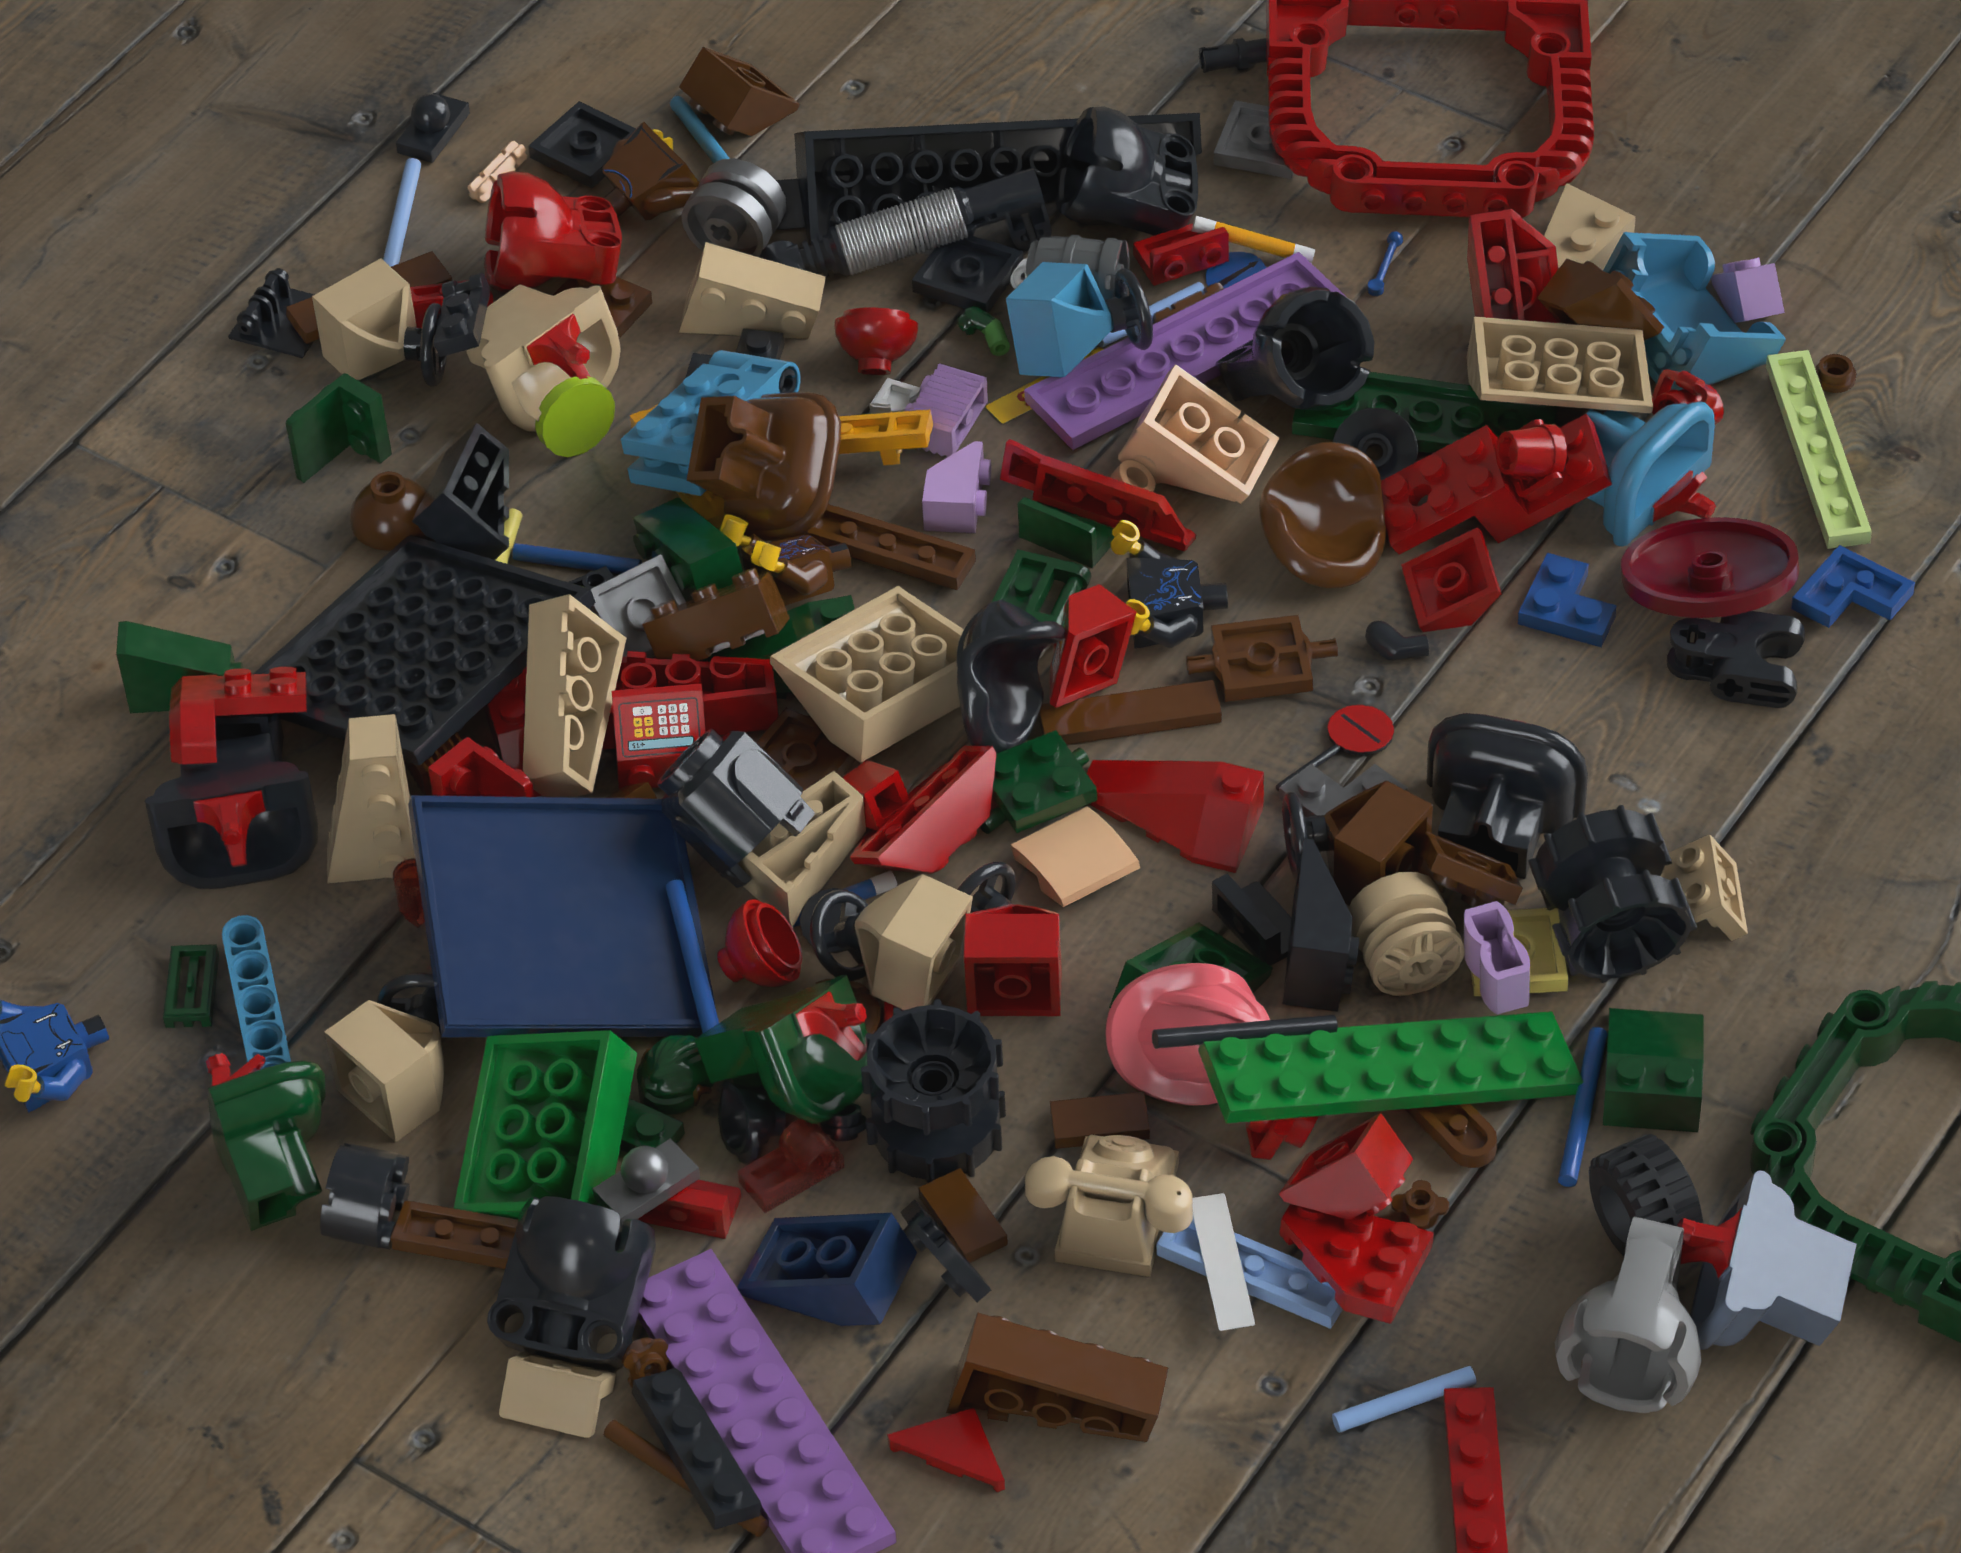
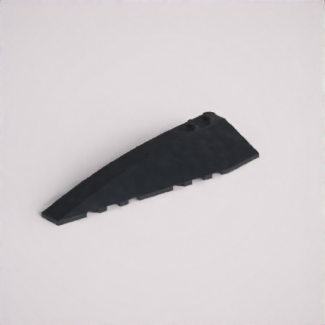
[794,113,1202,245]

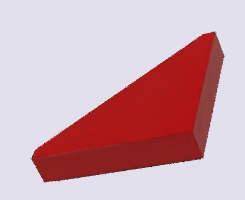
[887,1408,1005,1492]

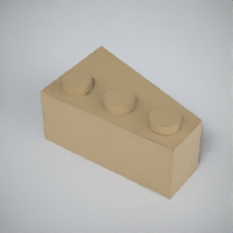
[737,771,866,926]

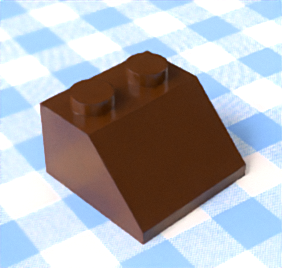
[679,47,800,136]

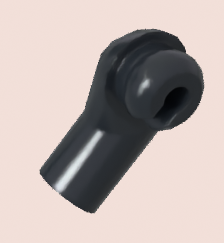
[1365,621,1429,661]

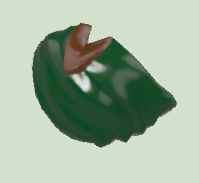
[636,1035,714,1114]

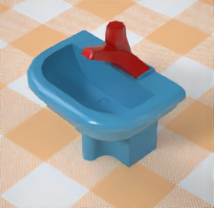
[1563,401,1716,547]

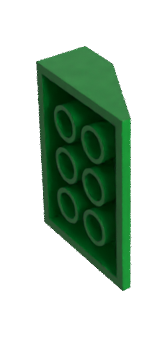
[454,1030,637,1219]

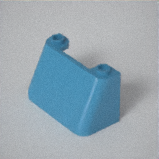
[1603,232,1786,390]

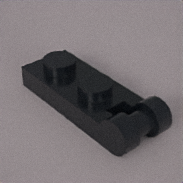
[434,273,490,357]

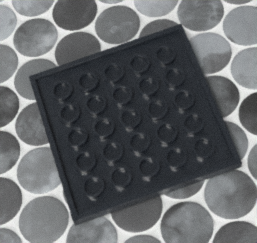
[253,535,596,766]

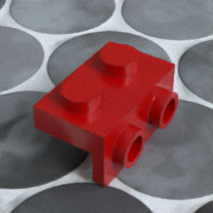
[1133,223,1229,286]

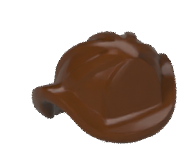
[1259,442,1386,588]

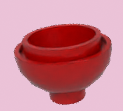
[834,307,918,375]
[717,899,803,988]

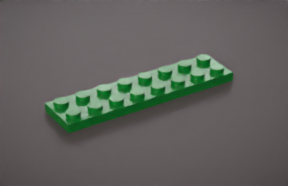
[1198,1011,1584,1124]

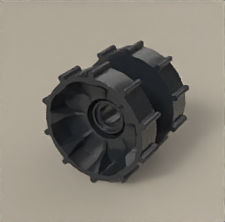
[1528,805,1697,983]
[861,999,1006,1183]

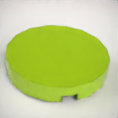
[535,376,615,457]

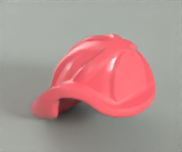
[1105,963,1270,1106]

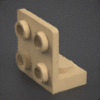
[1661,835,1748,941]

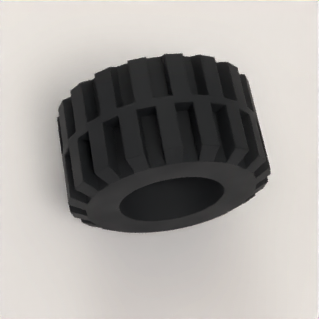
[1588,1134,1703,1257]

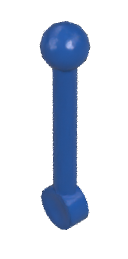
[1368,231,1403,296]

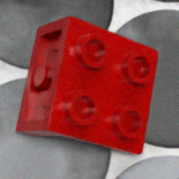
[428,736,533,797]

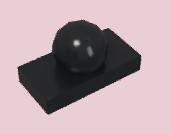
[396,93,470,163]

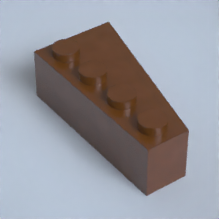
[946,1313,1169,1442]

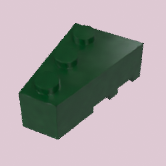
[633,497,743,602]

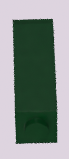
[116,621,243,714]

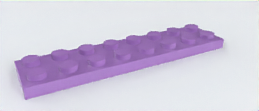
[1024,252,1346,450]
[638,1249,896,1553]

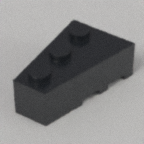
[412,423,509,560]

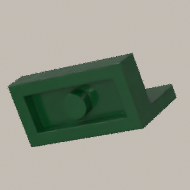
[1017,497,1114,569]

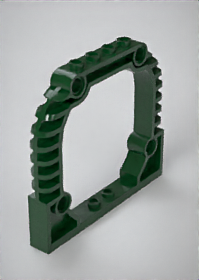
[1750,981,1961,1343]

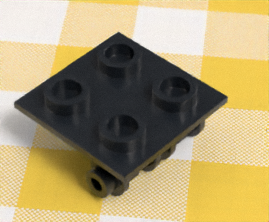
[228,268,315,358]

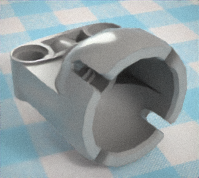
[1555,1217,1702,1413]

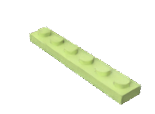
[1766,350,1872,549]

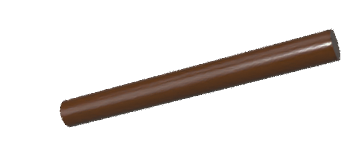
[603,1420,769,1537]

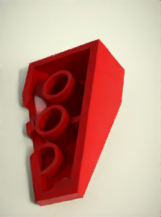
[1087,760,1264,873]

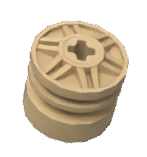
[1348,872,1465,996]

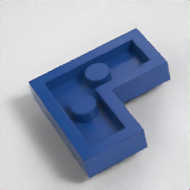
[1791,545,1915,628]
[1518,553,1617,648]

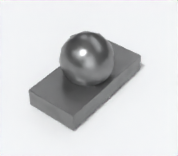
[593,1138,700,1227]

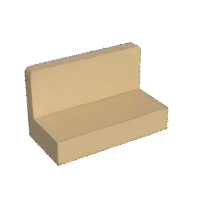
[499,1352,616,1438]

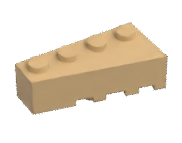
[523,594,627,798]
[327,714,418,883]

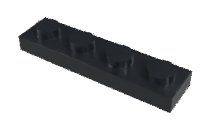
[632,1368,761,1530]

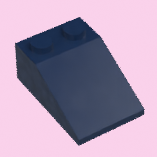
[737,1212,917,1326]

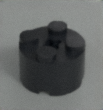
[320,1143,410,1250]

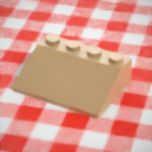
[1466,317,1653,414]
[770,586,964,763]

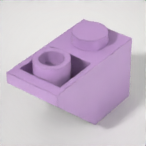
[1711,258,1785,323]
[922,441,991,533]

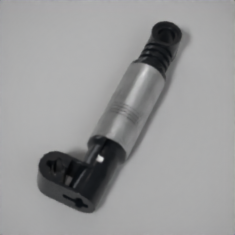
[759,167,1052,278]

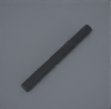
[1152,1015,1338,1049]

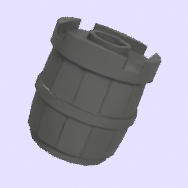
[1025,235,1130,300]

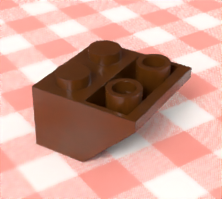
[1537,258,1664,341]

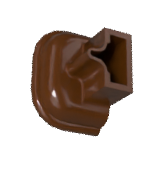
[686,392,841,542]

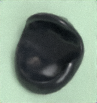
[956,600,1066,753]

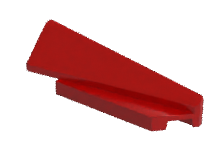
[1000,439,1196,552]

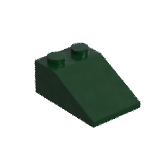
[1109,922,1273,1008]
[1603,1008,1704,1132]

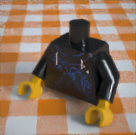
[1111,520,1228,648]

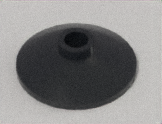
[1333,408,1418,480]

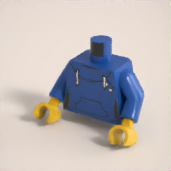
[0,1000,109,1113]

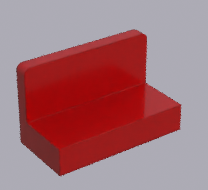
[637,1179,741,1239]

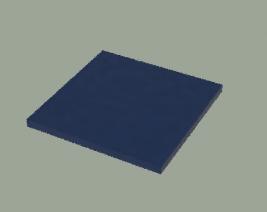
[408,795,716,1037]

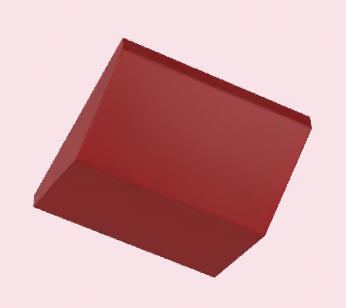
[1401,527,1502,632]

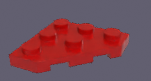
[1279,1204,1434,1324]

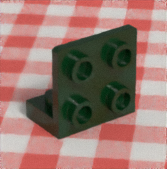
[285,373,392,483]

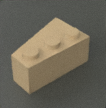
[1544,183,1636,270]
[679,242,826,339]

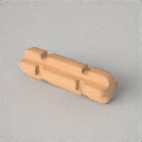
[468,141,527,203]

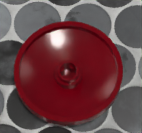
[1621,517,1799,618]

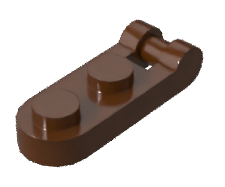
[1405,1104,1497,1168]

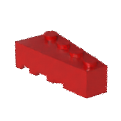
[602,651,778,750]

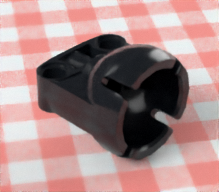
[1055,106,1198,236]
[1216,286,1375,411]
[487,1196,656,1370]

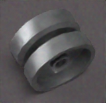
[681,158,787,257]

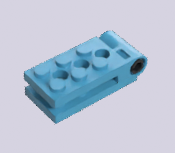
[621,350,800,496]

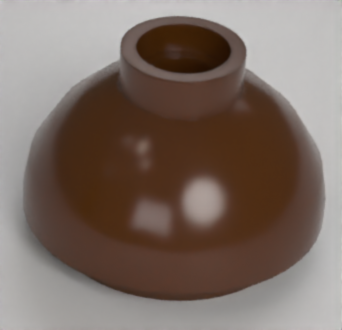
[350,471,427,551]

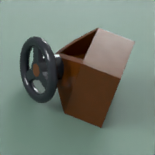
[1282,780,1433,906]

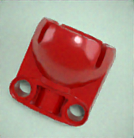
[484,171,622,292]

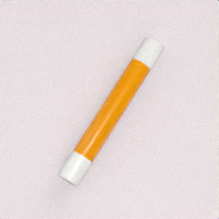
[1192,216,1315,263]

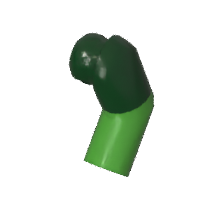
[957,307,1010,356]

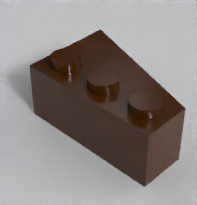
[642,568,790,661]

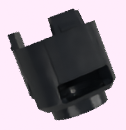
[657,728,815,888]

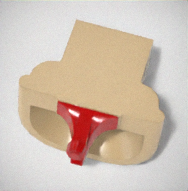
[466,284,621,432]

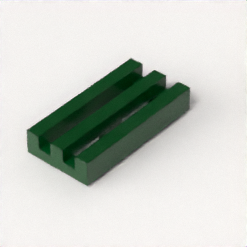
[163,944,219,1028]

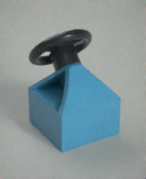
[1006,262,1153,377]

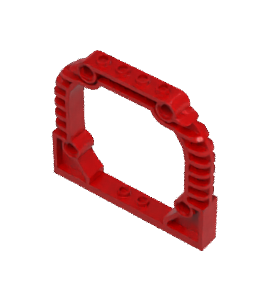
[1266,0,1594,218]

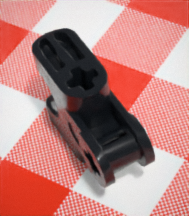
[1667,611,1805,708]

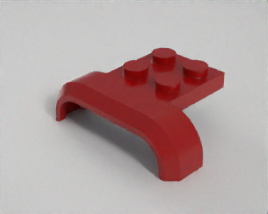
[169,667,307,764]

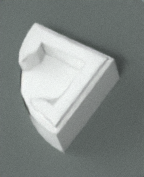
[869,378,920,414]

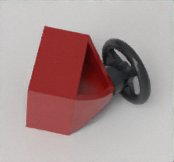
[957,862,1062,1016]

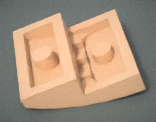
[1011,806,1140,907]

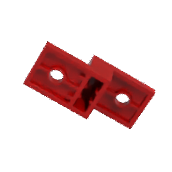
[1381,414,1612,555]

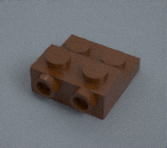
[1411,831,1523,907]

